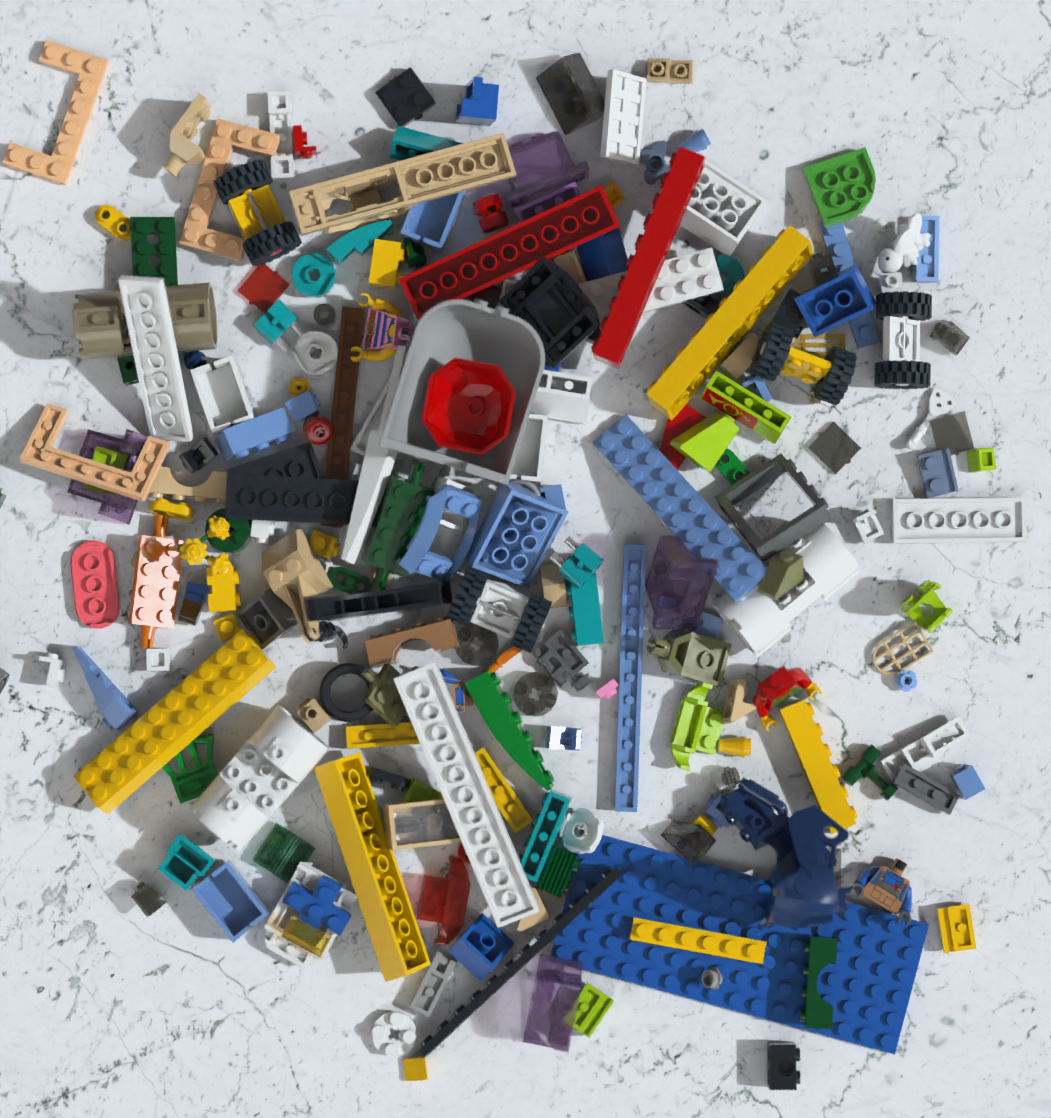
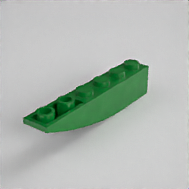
[464,668,555,791]

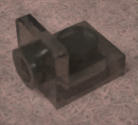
[930,320,970,355]

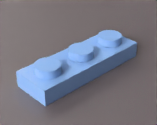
[915,215,939,283]

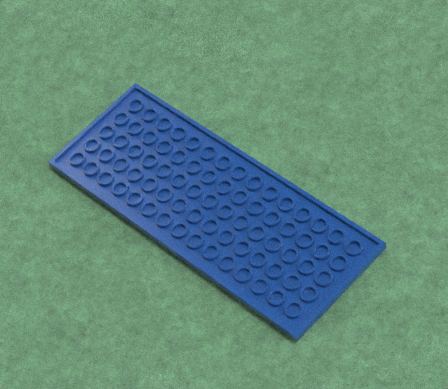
[549,830,929,1054]

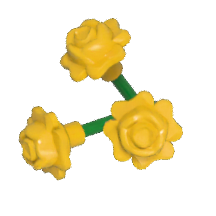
[178,515,231,577]

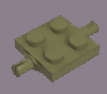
[362,664,411,727]

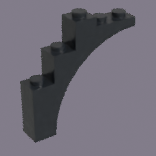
[307,581,453,622]

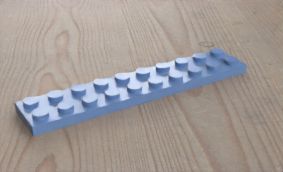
[592,414,767,603]

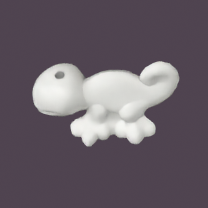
[878,213,930,273]

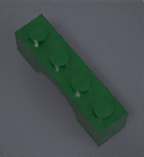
[799,935,838,1029]

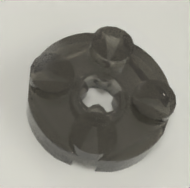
[455,622,499,666]
[513,672,558,717]

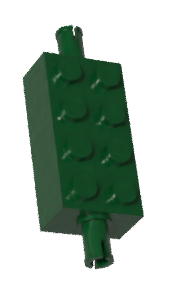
[361,460,436,590]

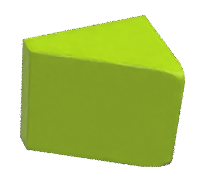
[966,448,996,473]

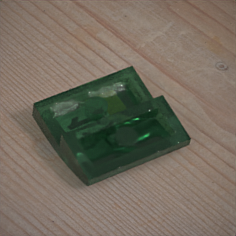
[252,822,316,883]

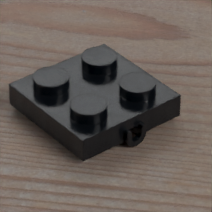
[375,67,437,127]

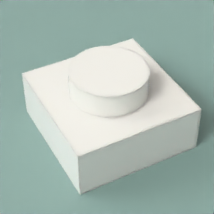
[146,648,170,671]

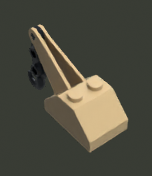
[262,529,349,649]

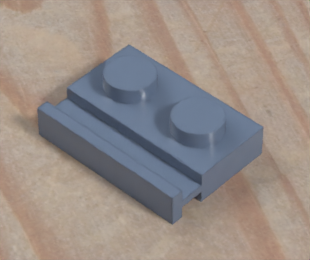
[916,447,959,498]

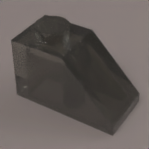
[661,820,717,865]

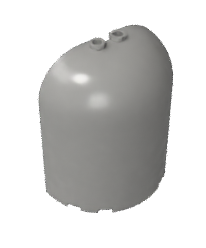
[379,299,545,485]

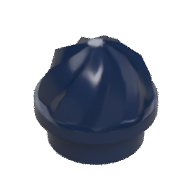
[184,350,207,370]

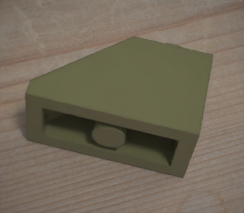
[758,549,804,600]

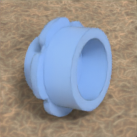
[895,670,917,692]

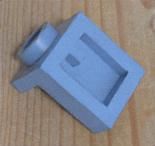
[740,374,772,402]

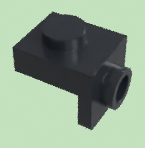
[179,437,219,473]

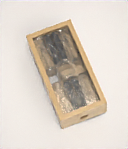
[383,798,462,851]

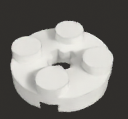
[294,331,338,375]
[559,808,604,854]
[372,1011,417,1057]

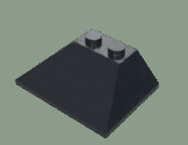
[499,257,601,369]

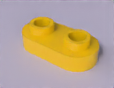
[95,205,131,241]
[148,498,194,521]

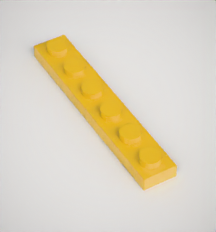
[630,917,766,964]

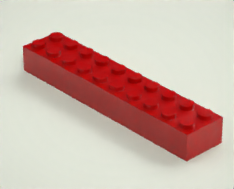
[591,146,705,369]
[399,185,620,320]

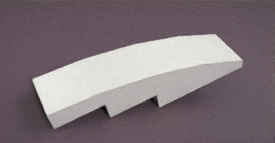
[879,716,970,781]

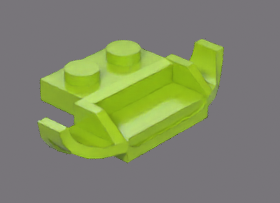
[669,682,723,771]

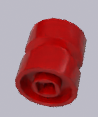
[472,194,509,233]

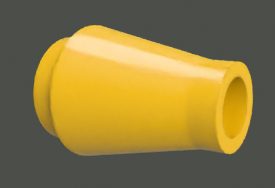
[719,736,751,758]

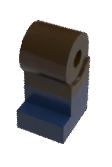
[178,581,210,626]

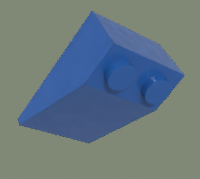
[794,264,876,338]

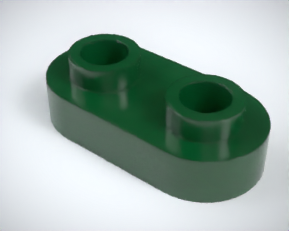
[328,567,371,594]

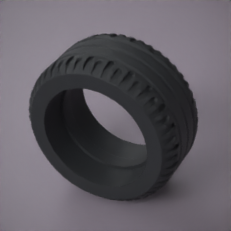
[319,663,373,722]

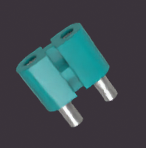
[252,299,306,353]
[550,537,604,589]

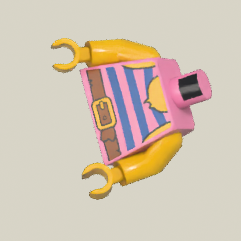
[351,293,415,362]

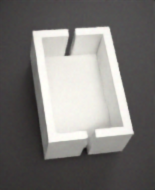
[190,355,255,435]
[509,414,548,484]

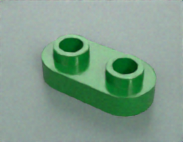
[715,448,750,485]

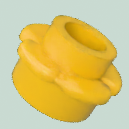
[288,377,310,397]

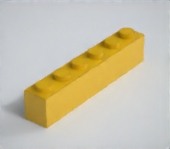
[778,700,858,834]

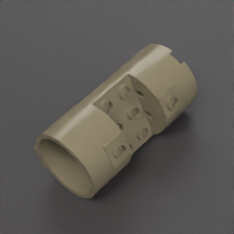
[73,282,217,359]

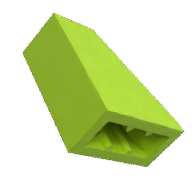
[670,413,740,472]

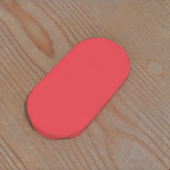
[70,540,121,629]

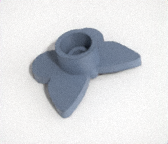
[640,140,671,185]

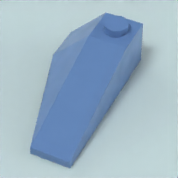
[73,646,139,730]

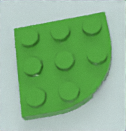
[803,147,875,228]

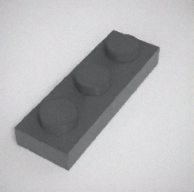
[891,763,960,815]

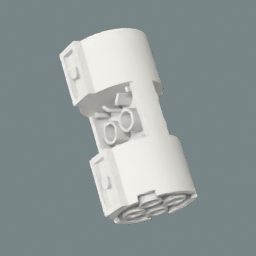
[714,523,859,658]
[190,705,330,852]

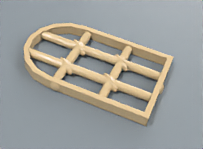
[873,621,934,675]

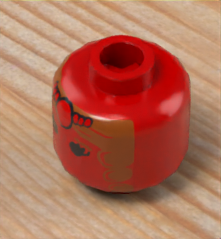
[302,414,333,445]

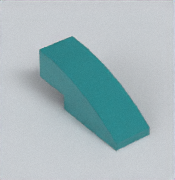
[326,220,394,265]

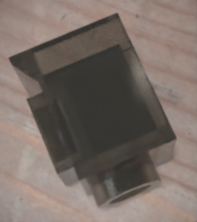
[131,881,168,917]

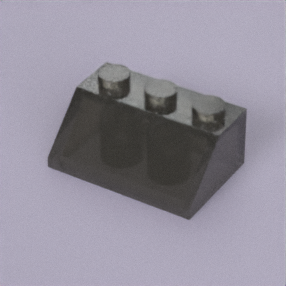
[536,53,605,136]

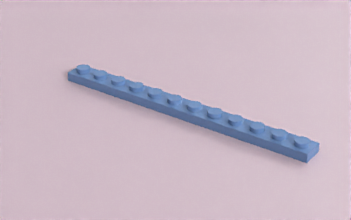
[615,544,646,812]

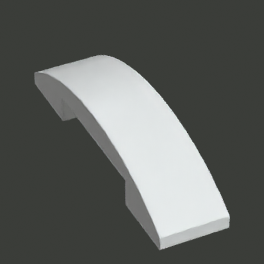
[267,91,294,179]

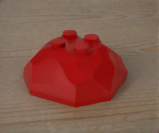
[421,358,516,455]

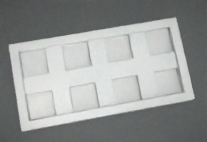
[600,69,646,166]

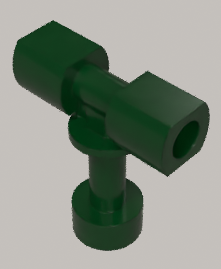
[841,744,898,801]

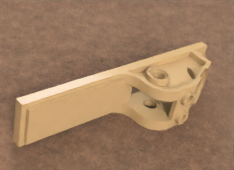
[289,133,516,235]

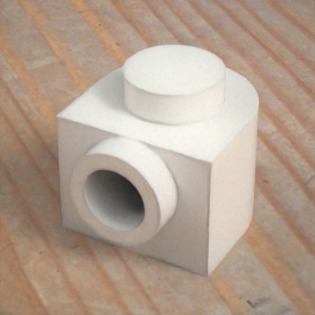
[250,520,275,545]

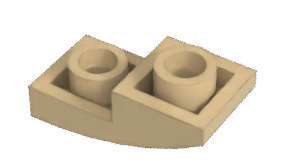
[647,58,694,84]
[719,332,759,381]

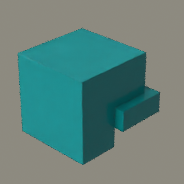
[158,833,216,891]

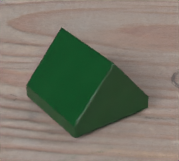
[404,239,427,268]

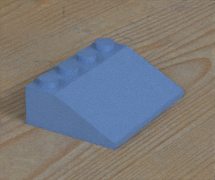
[466,482,568,589]

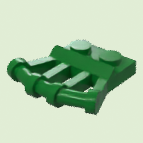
[162,733,218,804]

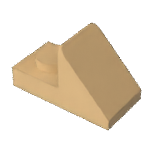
[721,678,756,725]

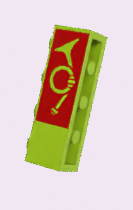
[700,371,792,444]

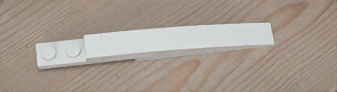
[341,345,409,564]

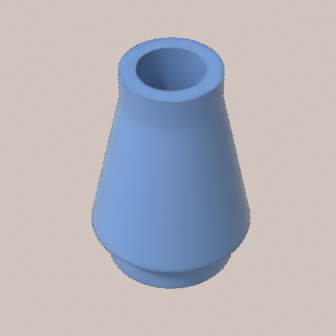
[677,129,711,152]

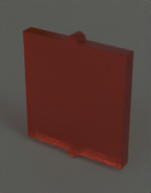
[238,264,290,314]

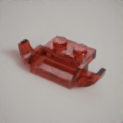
[416,856,471,945]

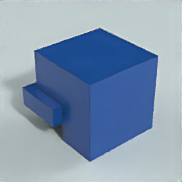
[455,76,499,126]

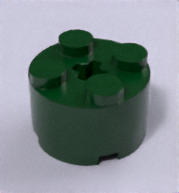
[205,508,252,554]

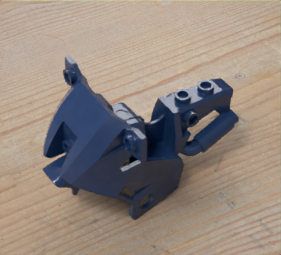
[719,777,850,930]

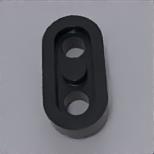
[367,766,411,791]

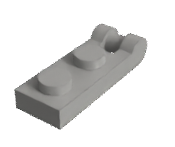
[410,951,458,1017]

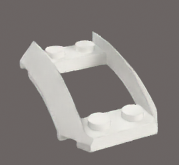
[264,862,357,969]

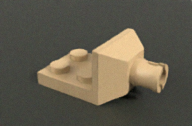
[162,93,211,177]

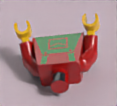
[753,666,822,732]

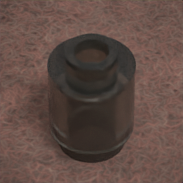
[313,304,337,329]

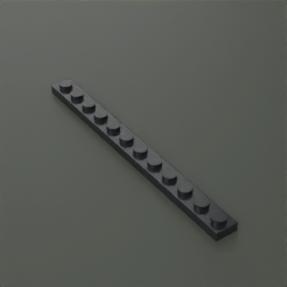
[418,867,623,1058]

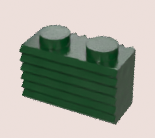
[536,845,580,898]

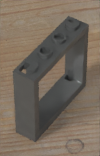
[715,453,831,562]

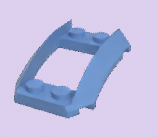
[397,484,482,581]

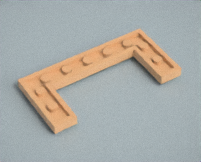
[3,40,109,185]
[179,119,281,262]
[20,403,170,502]

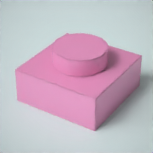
[595,678,619,699]

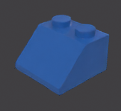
[577,228,628,282]
[448,913,515,981]

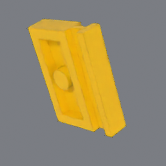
[936,903,976,953]

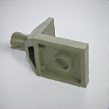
[646,629,732,687]

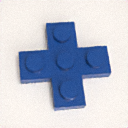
[282,874,352,943]

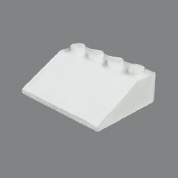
[680,160,767,257]

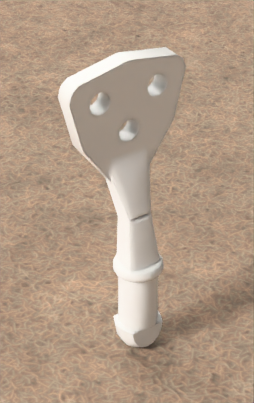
[906,388,957,450]

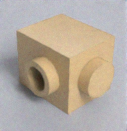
[297,698,332,733]

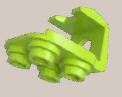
[900,579,952,633]

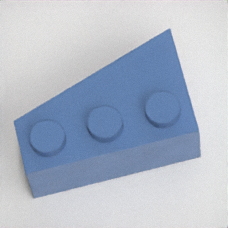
[215,407,294,464]

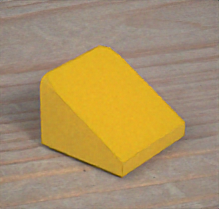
[403,1056,428,1081]

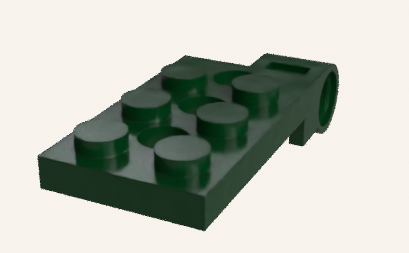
[130,217,178,286]

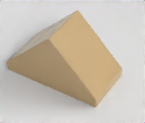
[540,563,567,609]
[517,886,550,931]

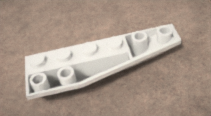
[531,370,593,424]

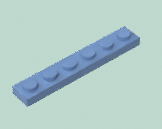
[818,222,879,349]

